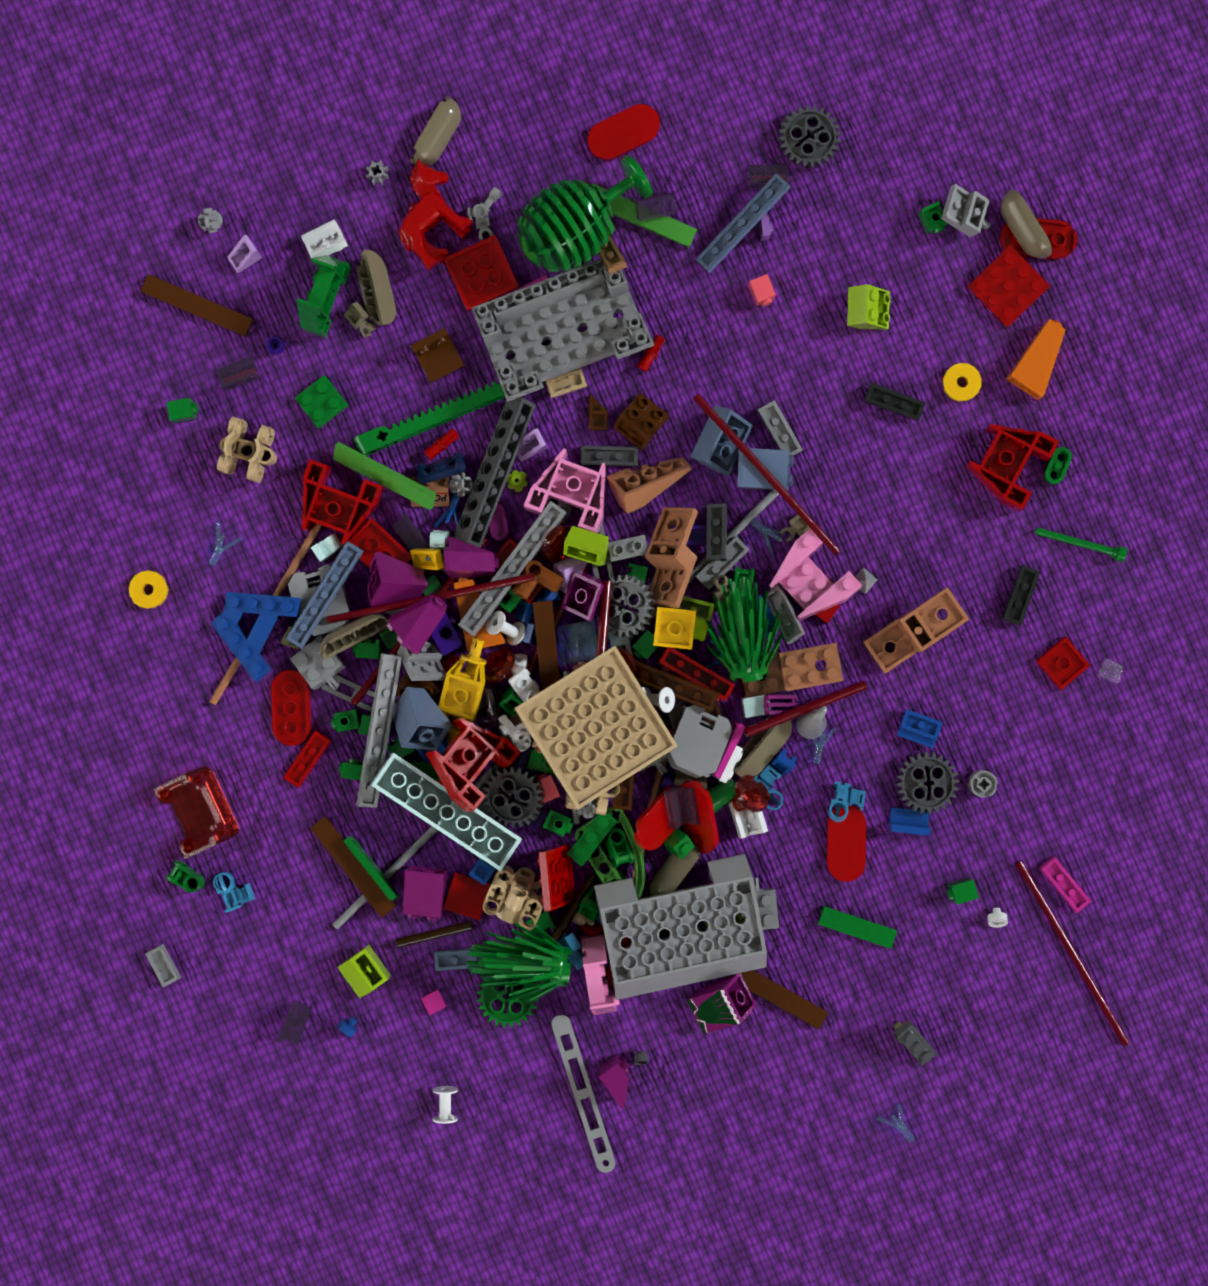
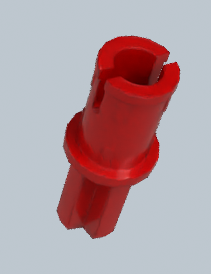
[637,334,665,372]
[424,429,459,461]

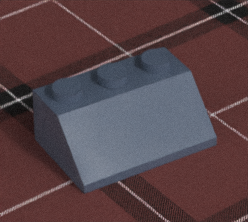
[691,405,753,477]

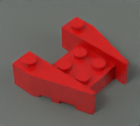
[966,424,1060,512]
[302,459,385,545]
[426,718,521,812]

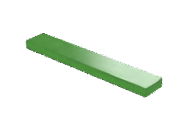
[592,183,697,248]
[333,442,436,510]

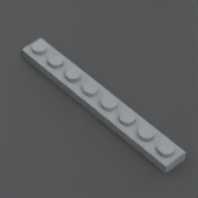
[458,501,567,637]
[356,653,402,808]

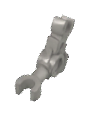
[467,187,502,241]

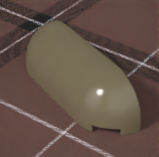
[410,96,461,166]
[1000,189,1052,259]
[357,250,396,325]
[320,614,389,660]
[734,716,792,778]
[648,845,700,897]

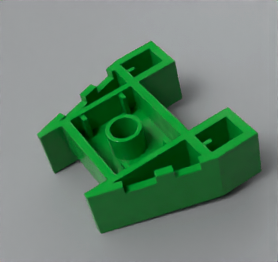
[297,255,351,339]

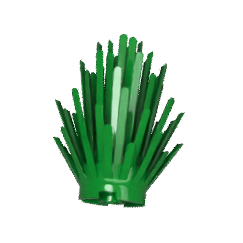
[706,576,783,682]
[466,922,571,1002]

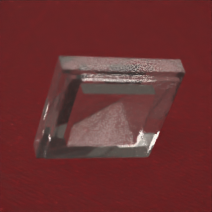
[1097,658,1123,684]

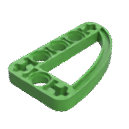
[575,807,645,899]

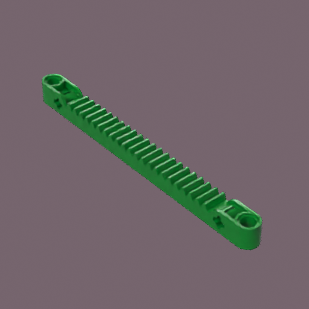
[353,381,506,456]

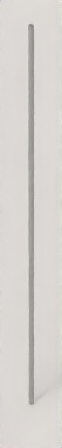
[333,490,779,929]

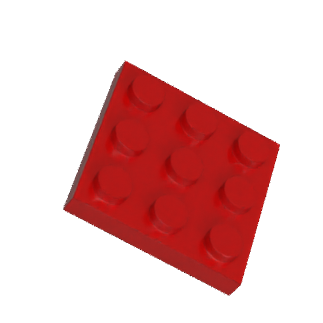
[443,235,519,312]
[967,245,1050,328]
[538,844,575,911]

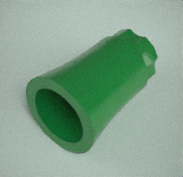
[708,779,740,814]

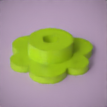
[507,470,527,492]

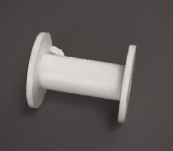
[486,611,526,645]
[641,687,675,713]
[432,1086,458,1124]

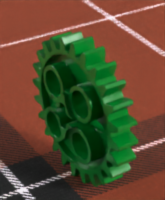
[477,977,539,1028]

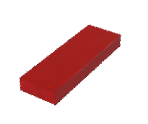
[283,730,332,788]

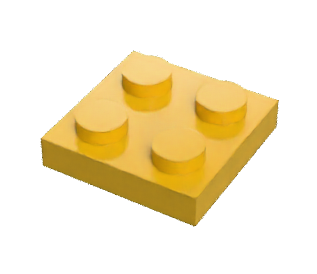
[653,606,696,650]

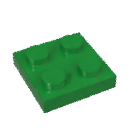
[295,375,349,429]

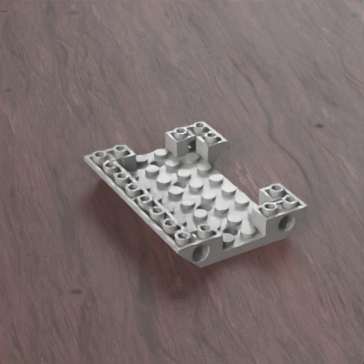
[472,259,654,402]
[594,854,767,1000]

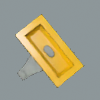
[410,548,448,575]

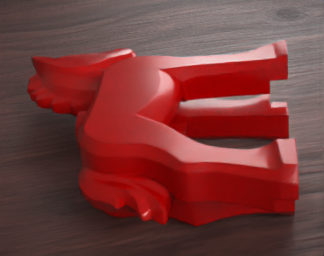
[399,160,474,271]

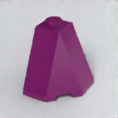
[444,537,500,579]
[368,552,427,606]
[387,595,447,655]

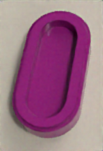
[489,503,509,541]

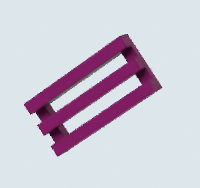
[764,695,798,715]

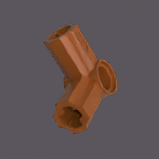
[512,561,564,600]

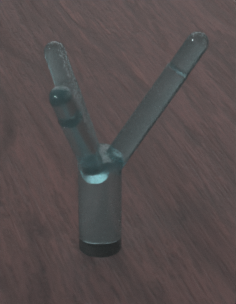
[750,518,787,559]
[208,521,243,566]
[813,727,836,764]
[877,1103,915,1142]

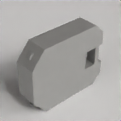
[288,564,351,636]
[665,705,732,778]

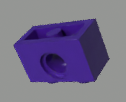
[431,612,465,656]

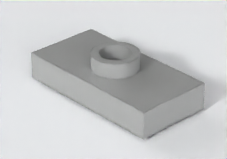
[145,944,181,987]

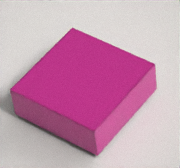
[421,988,447,1015]

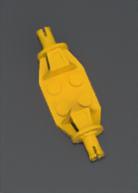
[438,638,487,744]

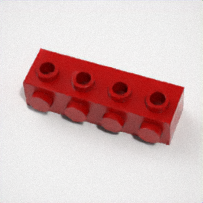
[658,647,735,702]

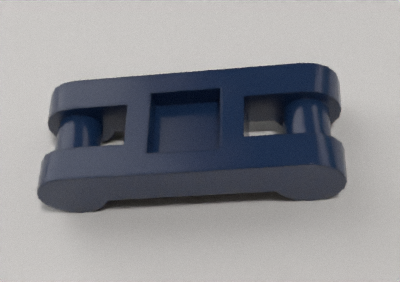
[415,452,466,484]

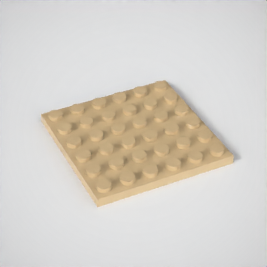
[514,646,678,810]

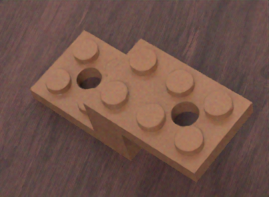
[645,507,698,608]
[862,587,970,674]
[742,643,843,698]

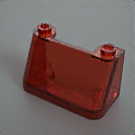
[153,766,239,859]

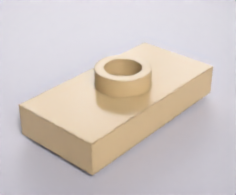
[545,368,587,399]

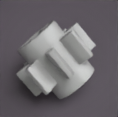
[366,160,389,186]
[198,208,223,233]
[449,472,473,497]
[577,798,597,818]

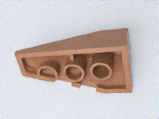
[606,457,692,514]

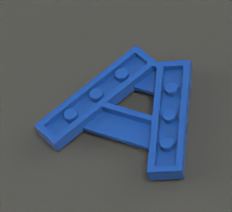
[211,592,301,682]

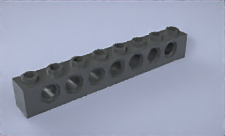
[453,397,536,548]

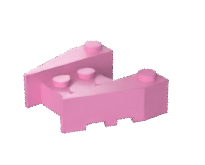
[524,448,606,533]
[769,529,862,621]
[581,932,620,1015]

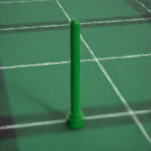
[1035,528,1127,562]

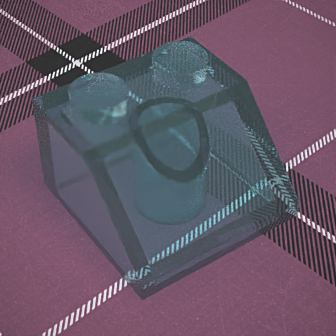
[557,620,597,665]

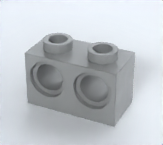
[608,535,648,563]

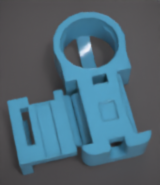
[746,764,783,810]
[828,781,866,822]
[213,872,256,913]
[559,932,584,971]

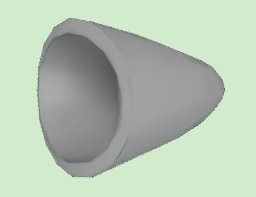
[796,706,827,739]

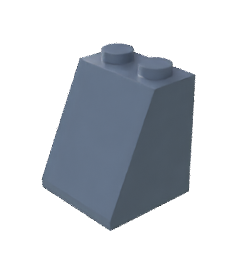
[737,448,794,490]
[392,687,452,750]

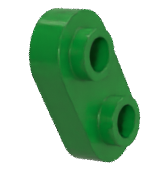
[1043,447,1072,485]

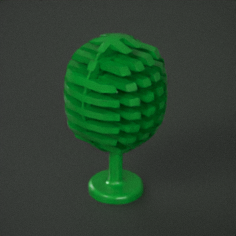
[516,155,653,272]

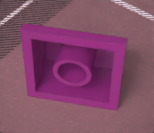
[561,571,604,621]
[599,1054,630,1109]

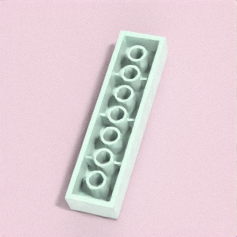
[370,752,522,872]

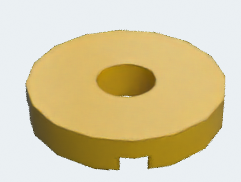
[942,363,982,402]
[129,570,169,609]

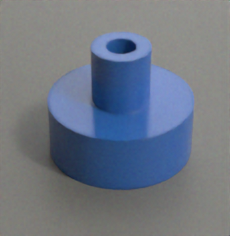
[337,1016,358,1037]

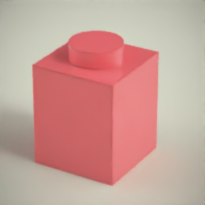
[748,274,776,307]
[535,772,561,803]

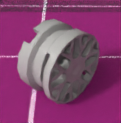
[967,770,998,798]

